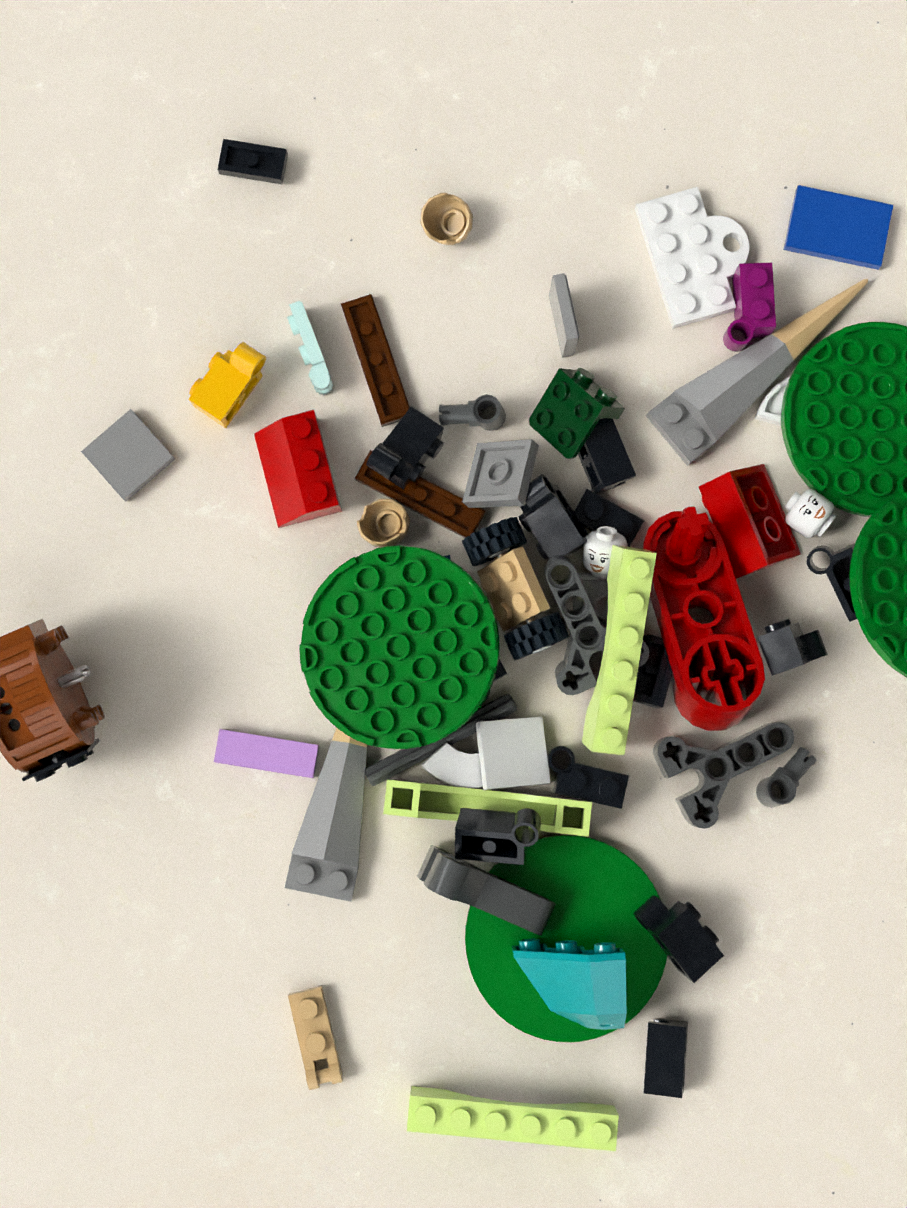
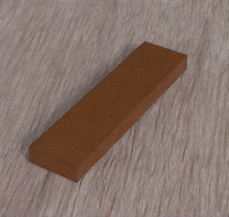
[341,294,410,427]
[355,450,486,538]

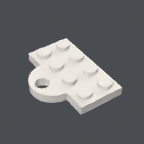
[635,187,749,329]

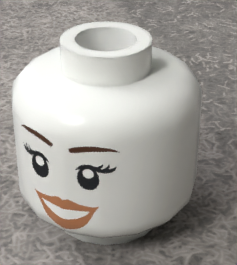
[784,489,836,538]
[582,526,628,578]

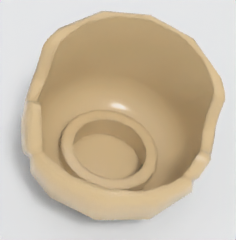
[420,193,473,245]
[357,499,410,548]

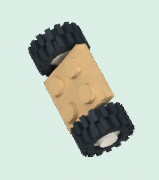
[462,517,569,661]

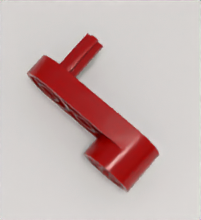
[642,507,765,731]

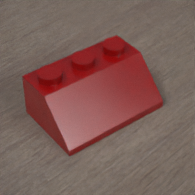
[254,410,342,528]
[699,464,801,579]

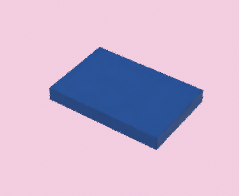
[783,185,893,270]

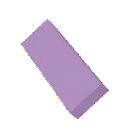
[214,729,319,778]

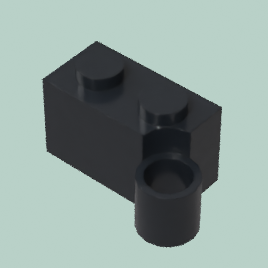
[366,406,444,490]
[519,474,588,560]
[806,543,857,622]
[757,619,828,676]
[547,746,629,809]
[455,808,541,865]
[633,895,724,983]

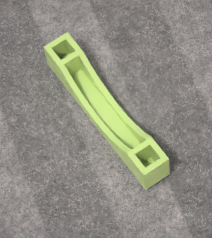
[582,545,657,755]
[383,779,592,837]
[407,1086,619,1151]

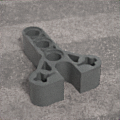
[544,555,649,695]
[653,722,794,829]
[417,845,556,936]

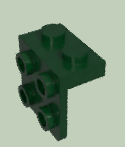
[529,368,625,459]

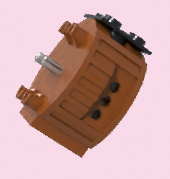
[0,619,105,782]

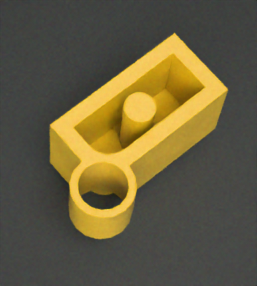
[188,342,266,428]

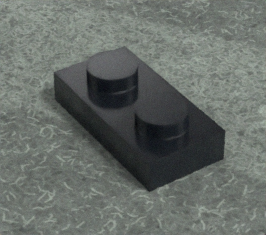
[217,139,288,184]
[574,489,645,547]

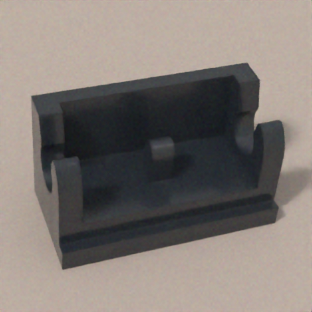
[578,418,636,494]
[633,634,673,709]
[644,1019,688,1098]

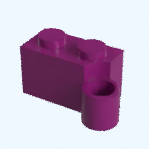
[723,262,776,352]

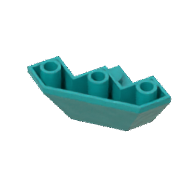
[512,938,627,1030]

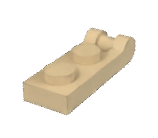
[288,986,343,1090]

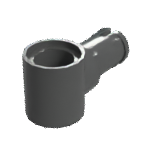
[439,394,506,431]
[756,747,817,808]

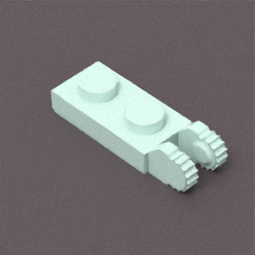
[287,301,333,396]

